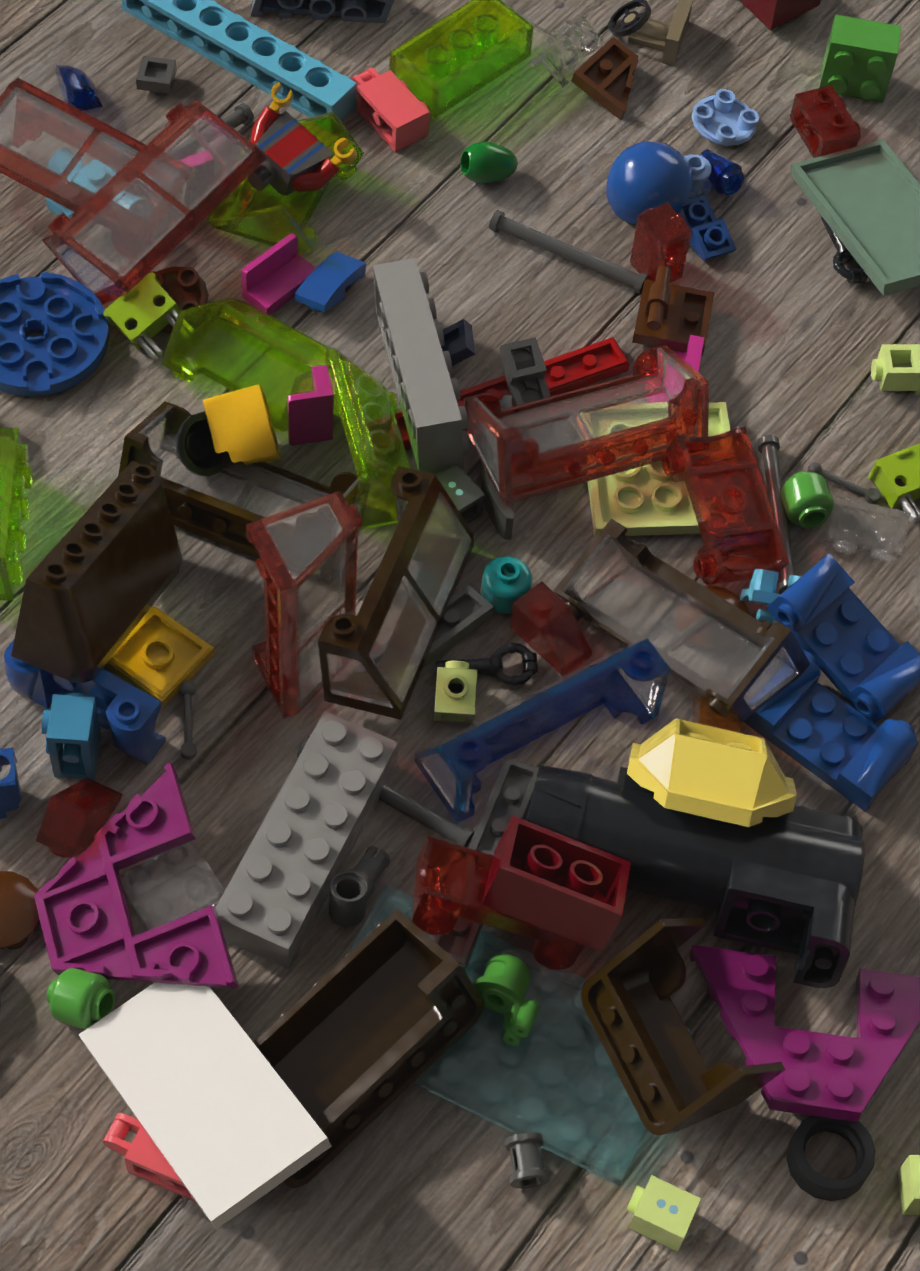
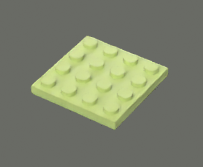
[579,402,746,537]

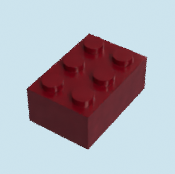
[482,815,631,952]

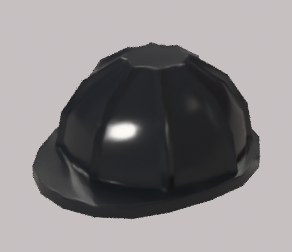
[173,412,230,477]

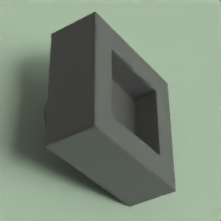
[136,56,177,94]

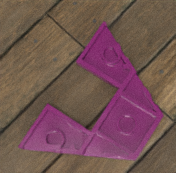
[34,762,239,989]
[690,944,920,1122]

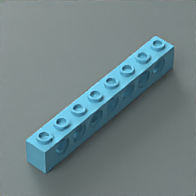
[121,0,357,130]

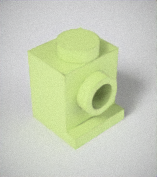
[871,344,920,395]
[433,660,477,724]

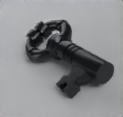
[821,217,868,283]
[436,642,538,694]

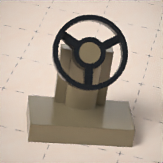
[608,0,693,66]

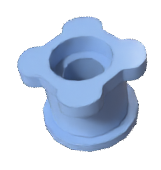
[684,154,712,199]

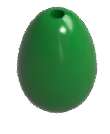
[461,142,518,184]

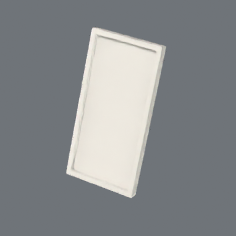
[79,983,332,1230]

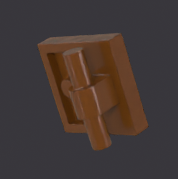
[632,266,715,356]

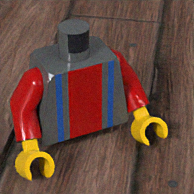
[248,82,357,196]

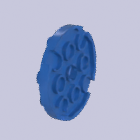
[0,272,109,396]

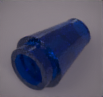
[699,149,745,195]

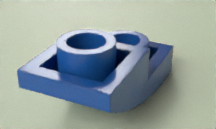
[673,194,737,261]
[294,252,366,312]

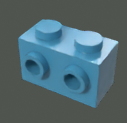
[42,692,101,780]

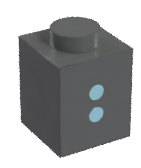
[432,464,485,531]

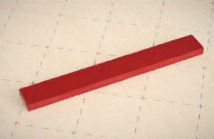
[351,337,630,465]

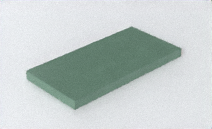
[790,139,920,296]

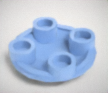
[691,89,759,146]

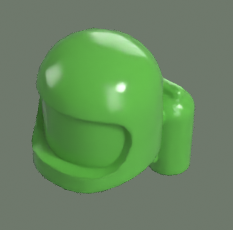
[473,954,540,1046]

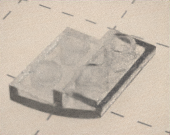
[118,841,224,931]

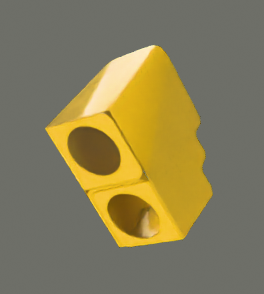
[203,384,282,466]

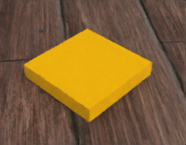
[105,606,215,708]

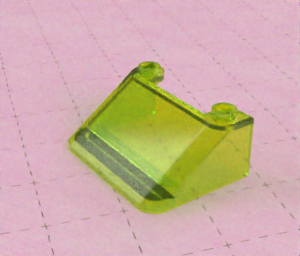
[207,112,364,253]
[161,298,347,432]
[326,348,411,529]

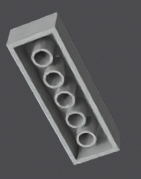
[373,258,469,474]
[215,711,398,969]

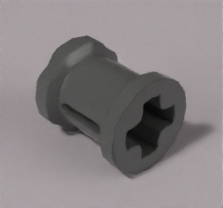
[505,1132,550,1189]

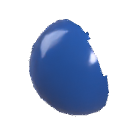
[606,141,693,225]

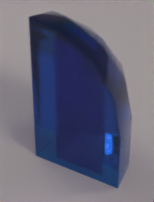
[55,65,103,114]

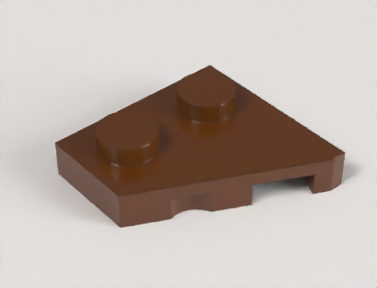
[571,37,639,120]

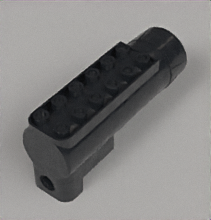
[527,765,865,988]

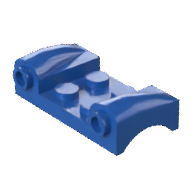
[766,553,920,723]
[4,640,166,765]
[743,651,918,812]

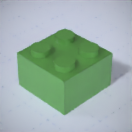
[819,14,901,103]

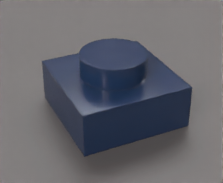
[441,319,475,366]

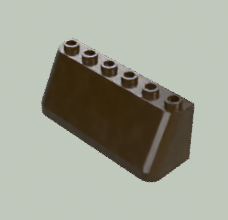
[11,461,182,683]
[253,909,484,1188]

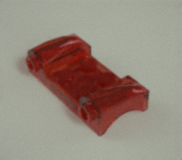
[662,426,789,586]
[412,836,584,971]

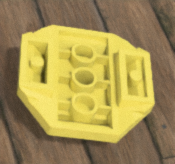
[627,718,797,827]

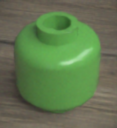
[780,471,834,528]
[47,968,115,1030]

